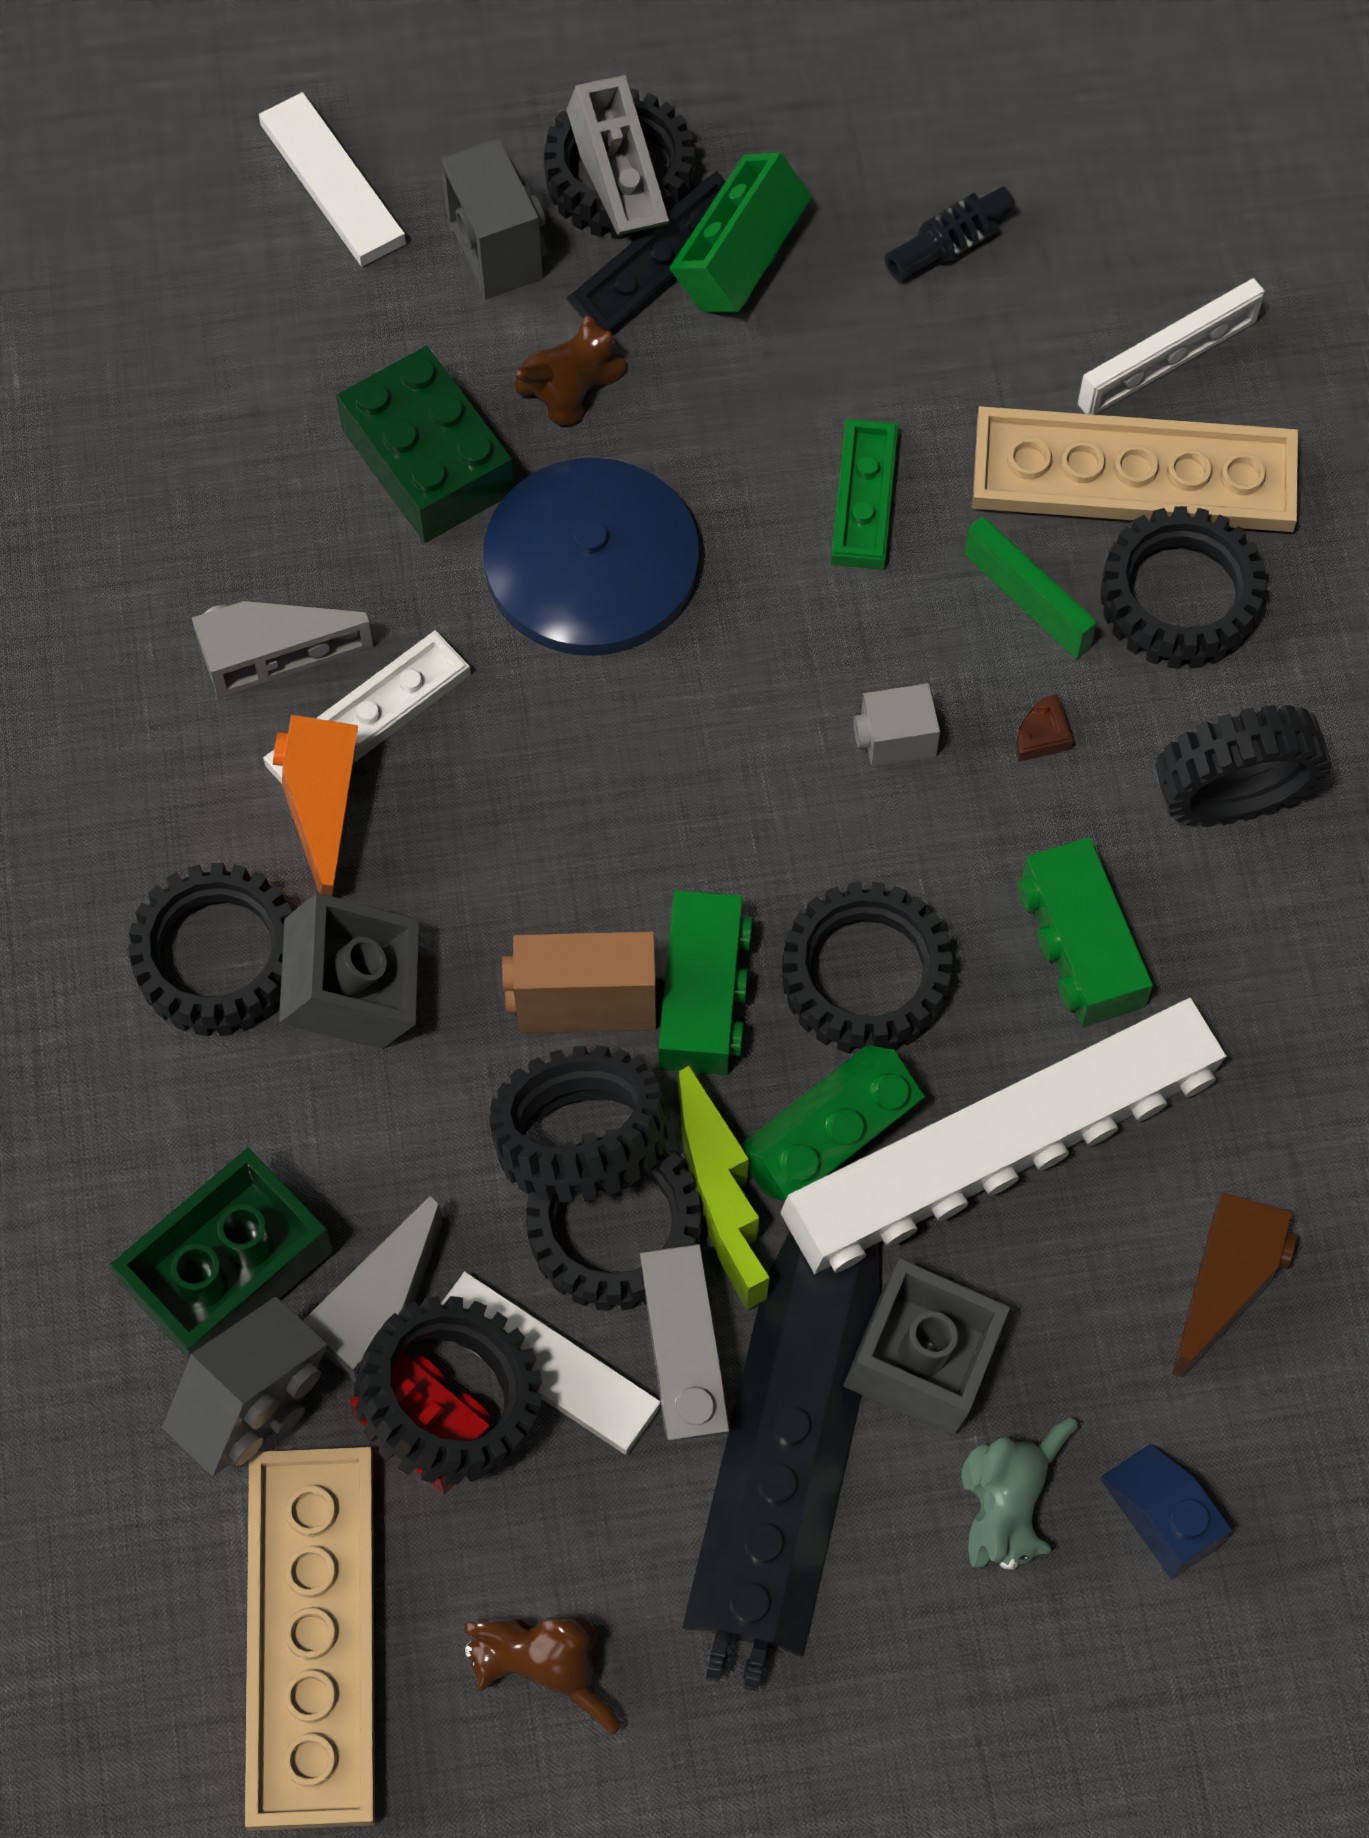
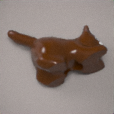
[514,316,627,425]
[464,1615,619,1734]

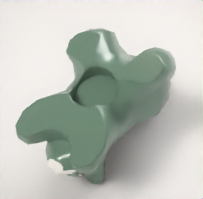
[962,1418,1078,1570]

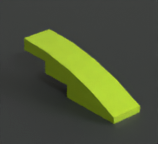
[678,1066,769,1310]

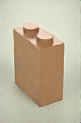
[502,932,656,1033]

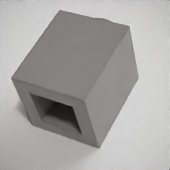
[853,683,940,767]

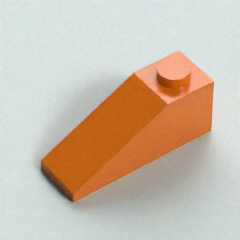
[273,715,358,896]

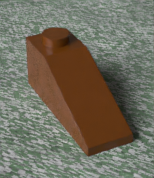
[1172,1192,1297,1377]

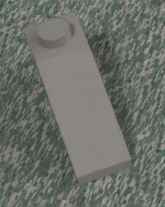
[566,75,669,235]
[192,601,374,698]
[303,1196,443,1382]
[639,1244,729,1440]

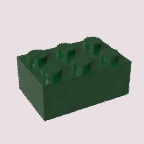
[336,345,514,544]
[110,1147,333,1360]

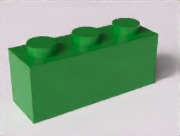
[669,152,812,312]
[1017,837,1153,1027]
[659,890,752,1075]
[740,1045,925,1202]

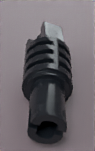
[884,186,1016,282]

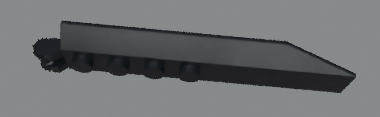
[682,1172,880,1692]

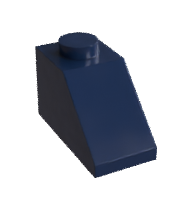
[1100,1444,1232,1580]

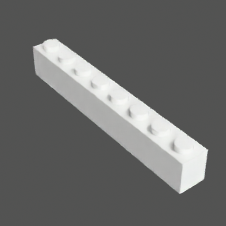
[780,998,1226,1274]

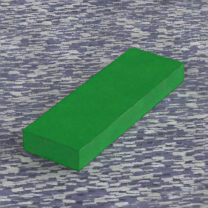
[831,418,898,570]
[964,516,1096,660]

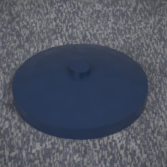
[483,458,699,656]

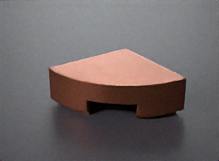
[1016,694,1073,762]

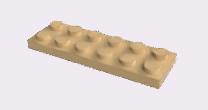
[972,406,1298,532]
[245,1447,375,1831]

